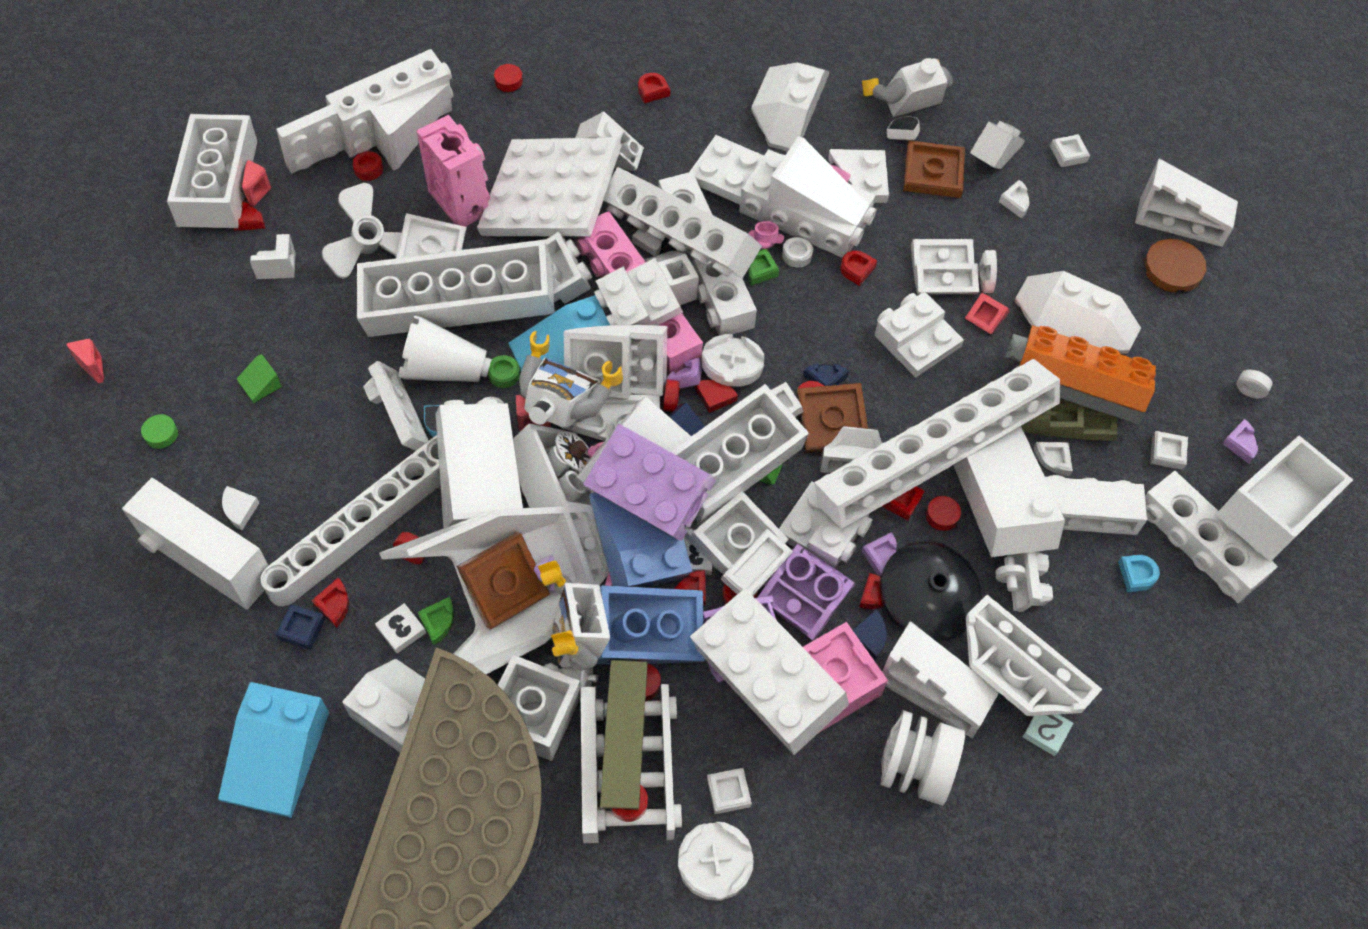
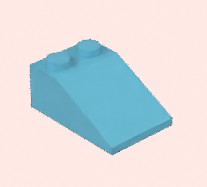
[509,295,610,372]
[218,682,329,818]

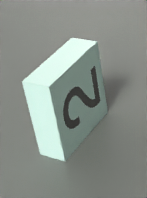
[1022,714,1073,756]

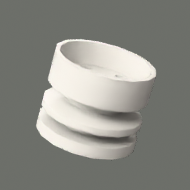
[880,710,965,806]

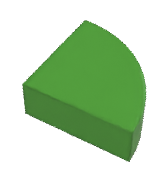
[748,249,779,285]
[418,597,454,645]

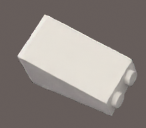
[436,399,523,528]

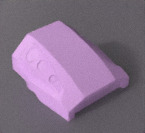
[758,544,856,641]

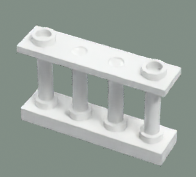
[581,684,682,843]

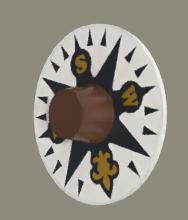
[555,431,591,472]

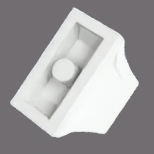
[820,426,882,473]

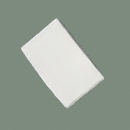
[564,325,668,398]
[575,396,691,493]
[684,491,789,574]

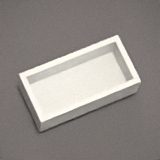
[1216,436,1353,562]
[690,588,849,755]

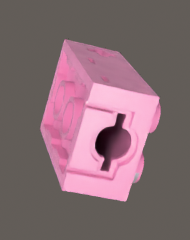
[417,115,490,227]
[803,622,888,733]

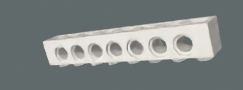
[814,359,1060,529]

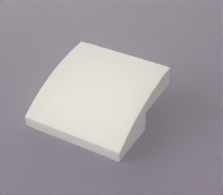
[911,239,979,294]

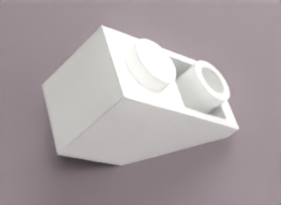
[575,111,644,171]
[970,121,1025,169]
[644,251,699,305]

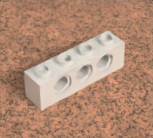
[1145,471,1278,603]

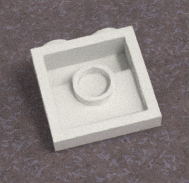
[545,232,592,304]
[594,258,683,326]
[874,291,964,378]
[779,481,873,569]

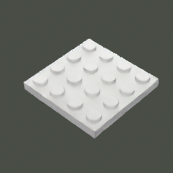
[477,137,622,236]

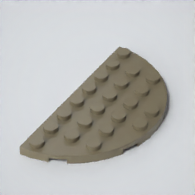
[340,647,542,929]

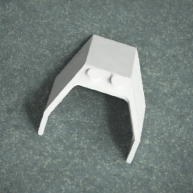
[379,505,609,674]

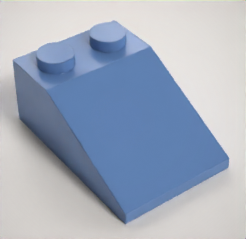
[589,492,693,588]
[597,585,704,664]

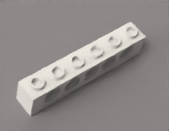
[603,167,762,278]
[658,172,757,336]

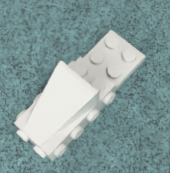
[276,49,453,174]
[690,135,877,257]

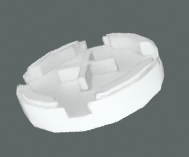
[701,334,764,387]
[678,822,753,901]

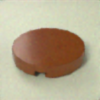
[1144,239,1206,293]

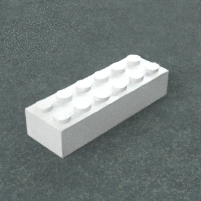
[357,240,555,337]

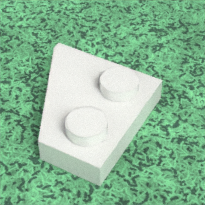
[828,149,889,203]

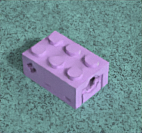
[583,424,716,541]

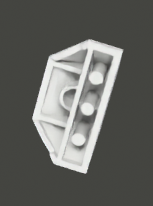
[751,62,829,152]
[1014,271,1141,354]
[966,595,1102,716]

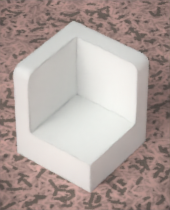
[250,234,296,279]

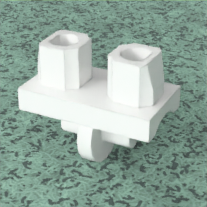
[995,552,1053,612]

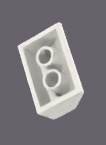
[513,423,591,508]
[342,659,425,752]

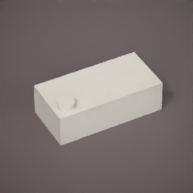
[167,114,257,228]
[670,384,809,524]
[953,426,1065,557]
[122,478,269,610]

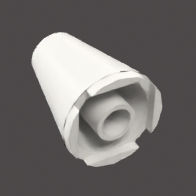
[399,316,491,382]

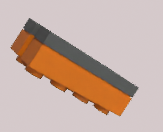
[1004,325,1156,425]

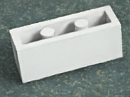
[1045,475,1147,535]

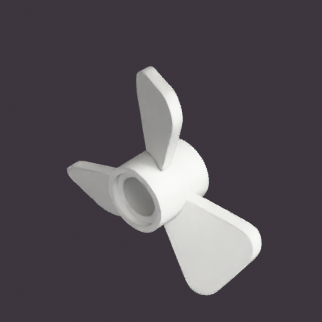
[322,183,402,279]

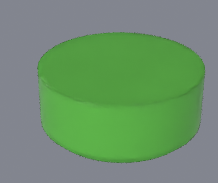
[488,355,520,388]
[141,414,178,449]

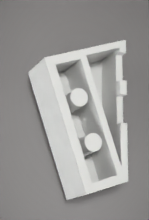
[1135,159,1238,247]
[882,621,999,738]

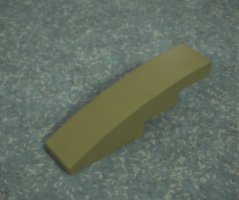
[1021,400,1117,441]
[600,660,648,810]

